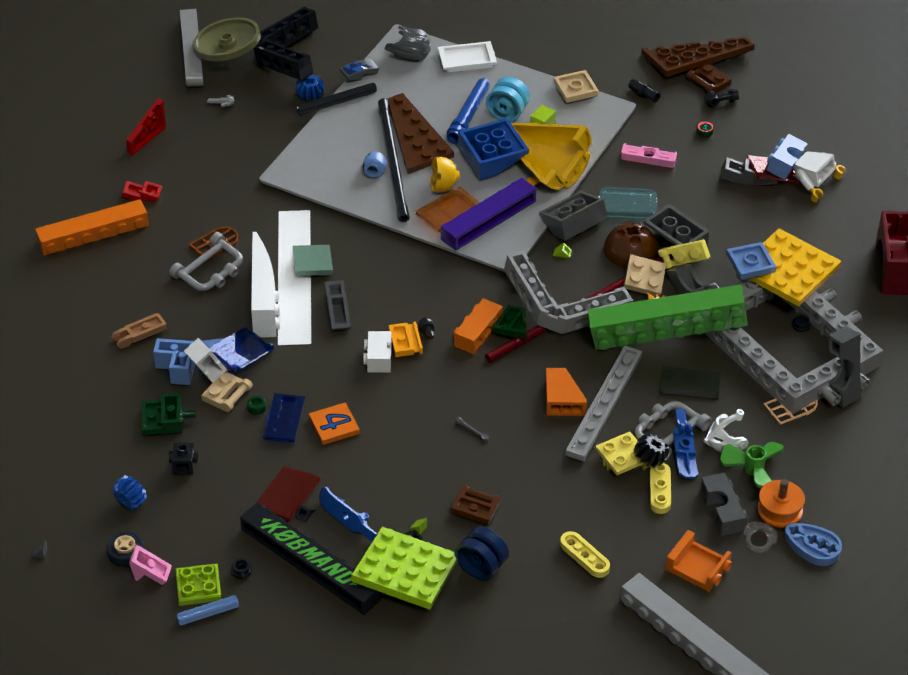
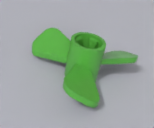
[720,442,784,488]

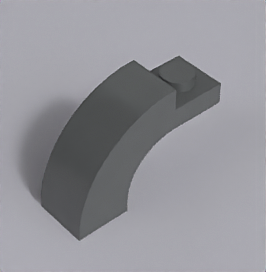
[667,264,718,294]

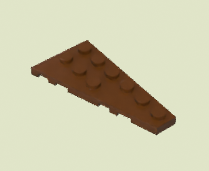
[642,37,755,77]

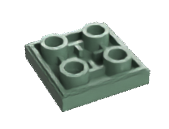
[292,245,333,276]

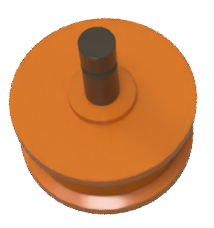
[757,479,805,528]

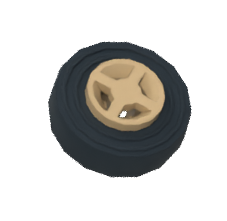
[106,531,144,566]

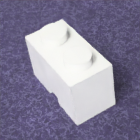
[363,331,392,373]
[184,338,227,383]

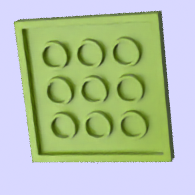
[351,527,457,610]

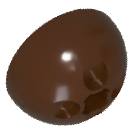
[604,222,658,268]

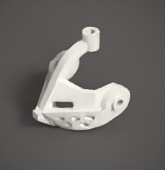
[703,409,749,452]

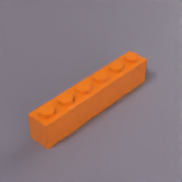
[35,199,149,256]

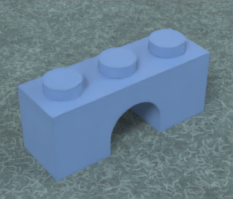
[766,134,807,180]

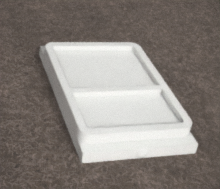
[438,41,497,72]

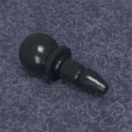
[418,317,434,339]

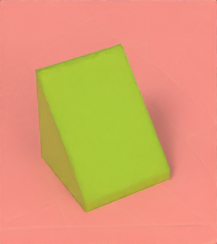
[553,243,572,258]
[409,518,427,534]

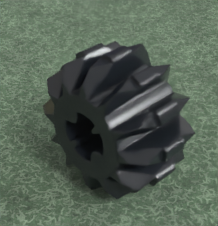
[634,433,669,468]

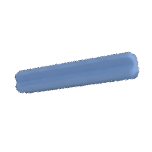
[176,595,239,626]

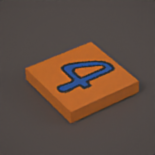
[309,402,360,445]

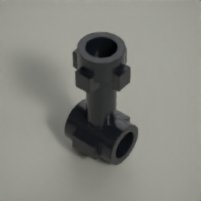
[705,89,739,107]

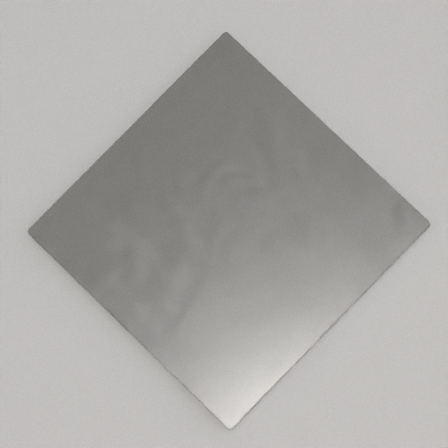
[259,24,636,272]

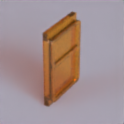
[415,186,480,233]

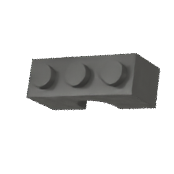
[700,473,748,536]

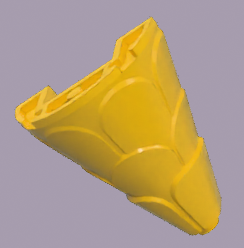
[511,123,592,190]

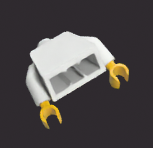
[792,151,845,203]

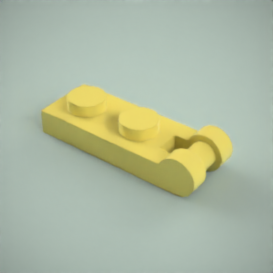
[658,239,711,269]

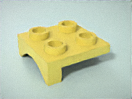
[596,431,651,475]

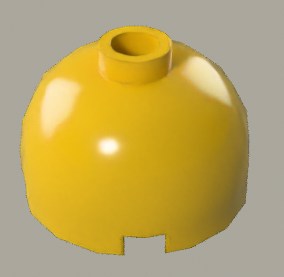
[430,157,460,193]

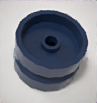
[455,526,509,581]

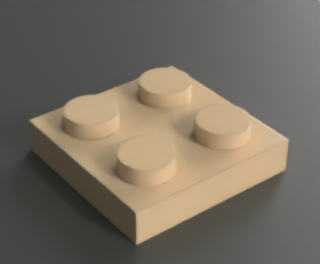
[554,70,599,103]
[623,254,666,297]

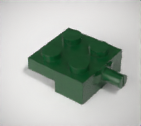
[141,393,196,435]

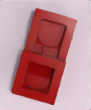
[122,181,162,201]

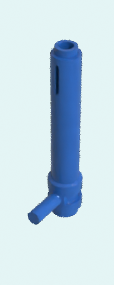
[447,78,490,143]

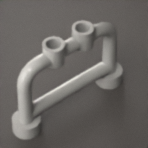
[169,232,243,291]
[634,401,712,461]

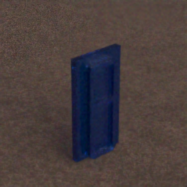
[263,393,306,442]

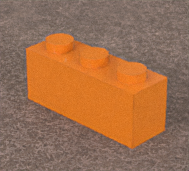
[453,298,503,354]

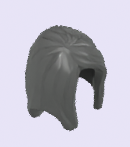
[385,25,431,60]

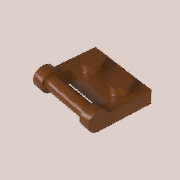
[686,64,732,93]
[451,484,502,525]

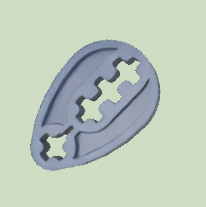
[784,523,842,566]

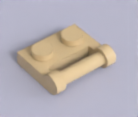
[201,372,253,412]

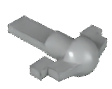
[207,95,235,107]

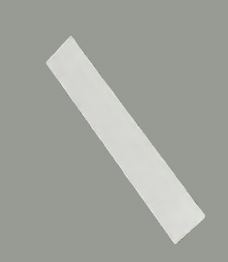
[278,210,311,345]

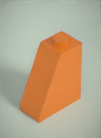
[545,368,587,416]

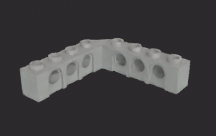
[504,251,633,334]

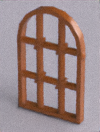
[189,227,239,262]

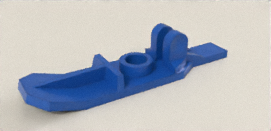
[673,409,699,479]
[319,487,377,542]

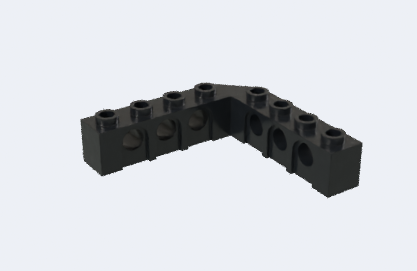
[253,7,319,81]

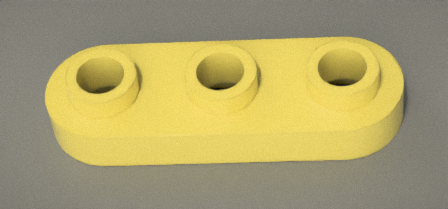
[650,463,671,514]
[560,531,610,578]

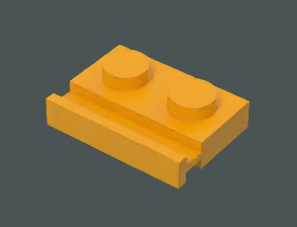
[389,321,423,357]

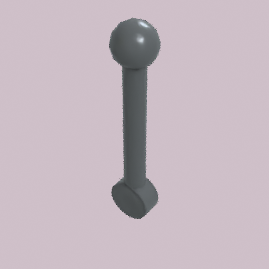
[455,417,489,442]

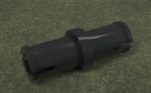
[628,78,661,103]

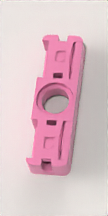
[621,143,677,168]

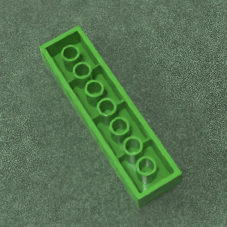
[588,284,748,350]

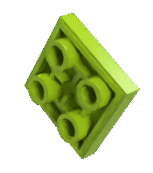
[176,563,221,606]

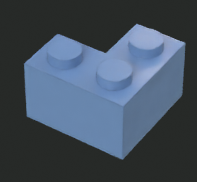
[153,338,195,385]

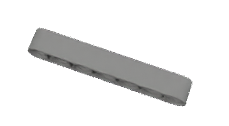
[180,9,204,87]

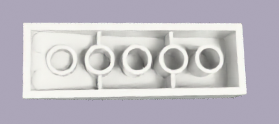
[251,232,280,338]

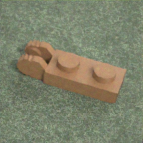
[111,313,168,349]

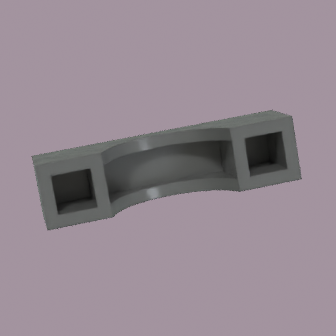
[829,326,861,408]

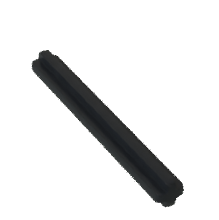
[297,82,377,115]

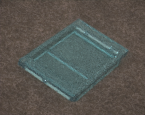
[599,187,658,218]

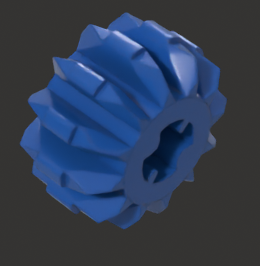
[296,74,325,102]
[111,475,147,510]

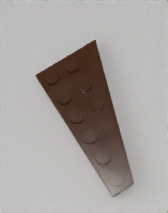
[388,93,454,174]

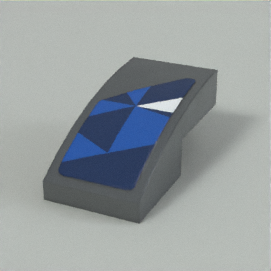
[339,59,379,80]

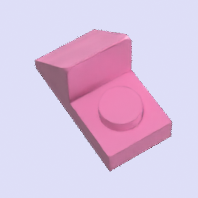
[129,545,172,585]

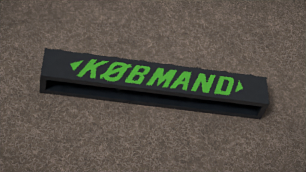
[240,502,381,615]

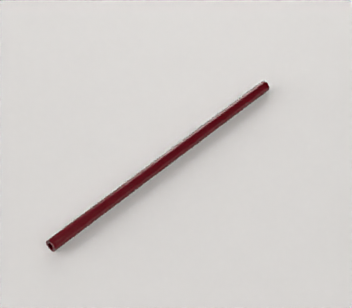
[485,254,673,363]

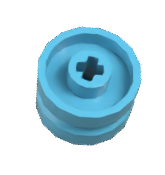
[486,77,530,122]

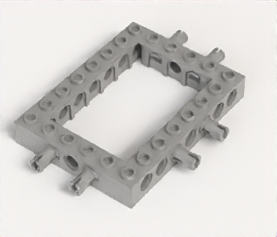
[705,273,883,415]

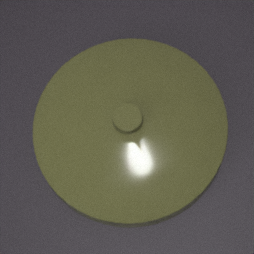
[193,18,261,61]

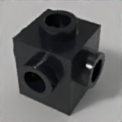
[169,442,198,474]

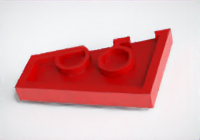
[126,98,166,156]

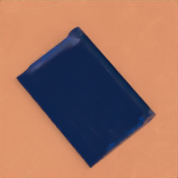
[209,327,274,372]

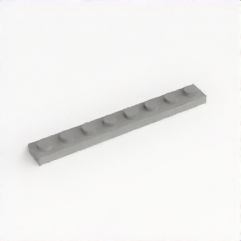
[565,346,642,462]

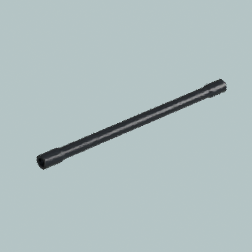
[378,98,410,222]

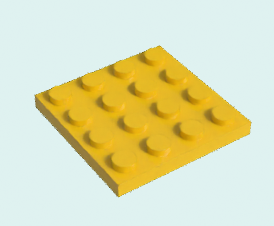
[747,228,842,307]

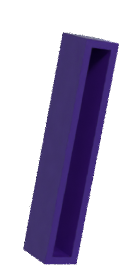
[441,178,537,251]

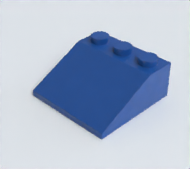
[458,118,529,180]

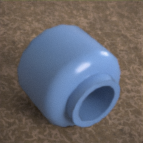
[362,152,387,178]

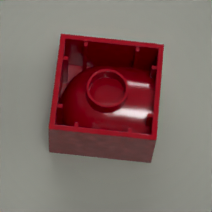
[876,211,908,295]

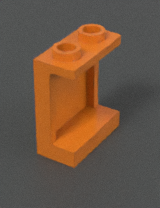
[665,530,733,592]

